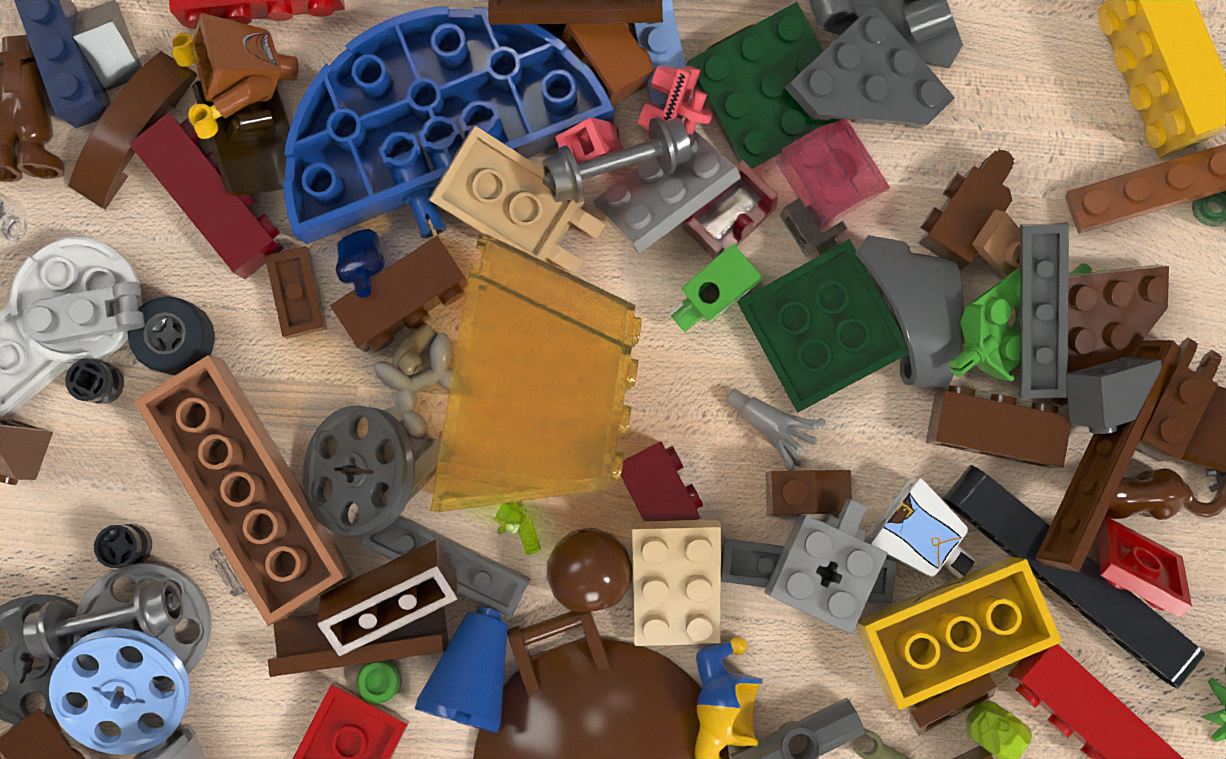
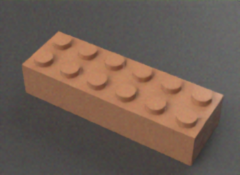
[133,355,354,626]

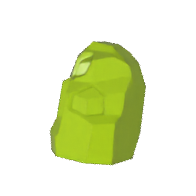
[966,702,1032,759]

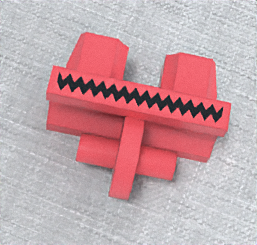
[638,65,713,135]

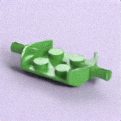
[948,263,1092,381]

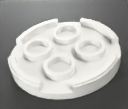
[9,237,142,364]

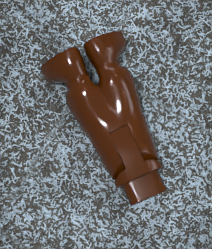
[0,35,64,182]

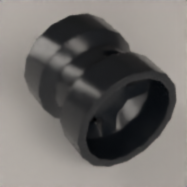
[65,359,124,404]
[94,524,152,568]

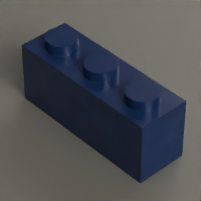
[14,0,111,129]

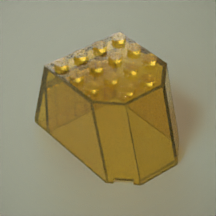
[430,233,642,512]

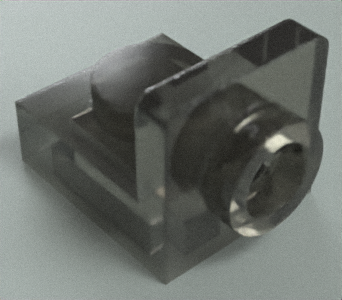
[779,198,847,257]

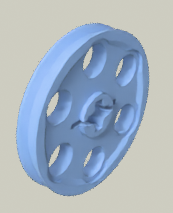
[49,628,190,755]

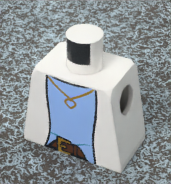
[864,478,975,579]

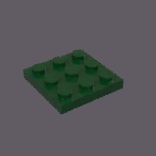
[686,2,844,169]
[737,239,909,413]

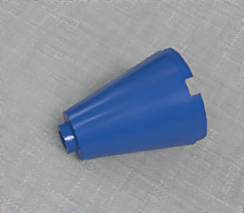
[415,606,508,733]

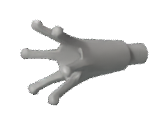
[725,388,826,471]

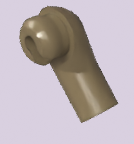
[392,322,437,375]

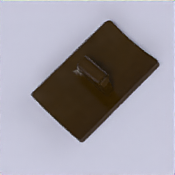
[192,81,304,195]

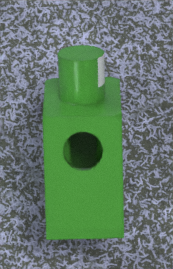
[669,243,763,332]

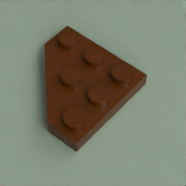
[1051,264,1169,405]

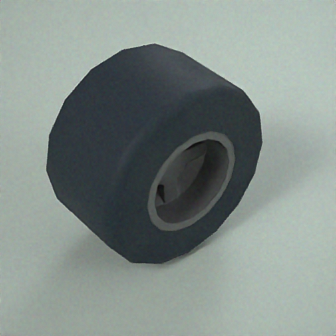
[128,296,215,375]

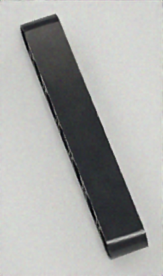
[943,465,1205,689]

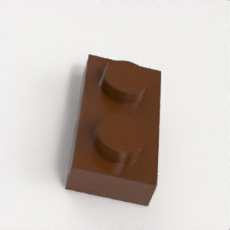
[265,246,327,339]
[909,673,997,736]

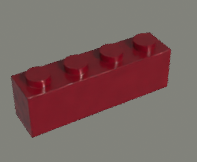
[129,112,284,279]

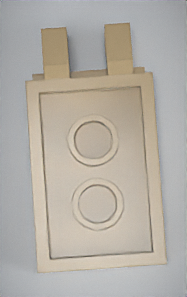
[429,125,606,275]

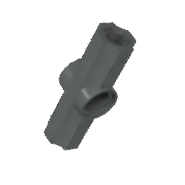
[731,697,866,759]

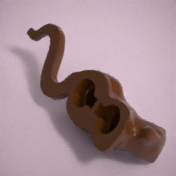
[1104,468,1226,520]

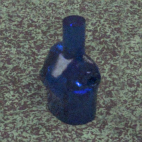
[335,229,385,298]

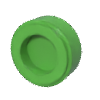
[357,660,402,704]

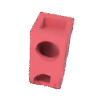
[555,117,624,163]

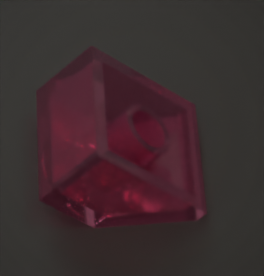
[776,119,890,231]

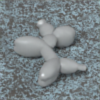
[374,333,473,439]

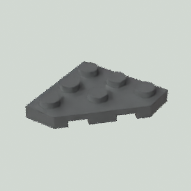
[784,4,955,129]

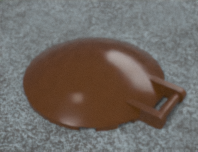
[473,611,730,759]

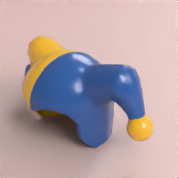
[695,637,763,759]

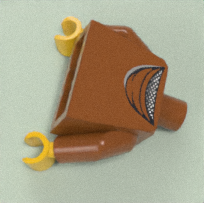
[172,13,299,139]

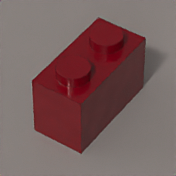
[615,441,703,521]

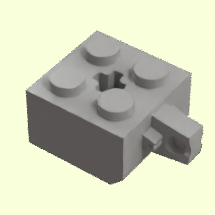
[764,499,888,635]

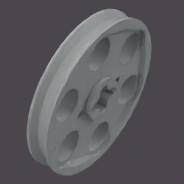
[73,562,211,693]

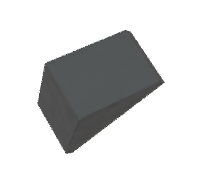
[73,0,142,91]

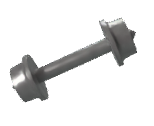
[542,117,691,203]
[23,578,183,660]

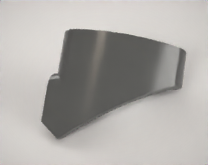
[809,0,963,69]
[855,235,964,389]

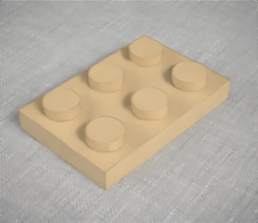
[632,519,721,646]

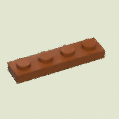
[1065,144,1226,234]

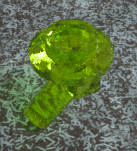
[493,495,541,555]

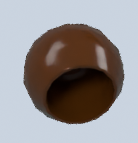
[546,528,632,612]

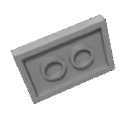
[593,130,741,254]

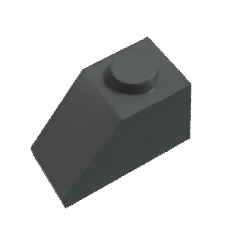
[1066,357,1162,434]

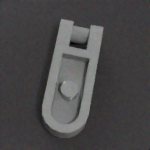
[23,282,145,344]

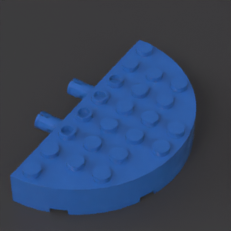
[283,6,614,245]

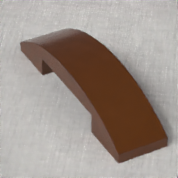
[68,51,197,210]

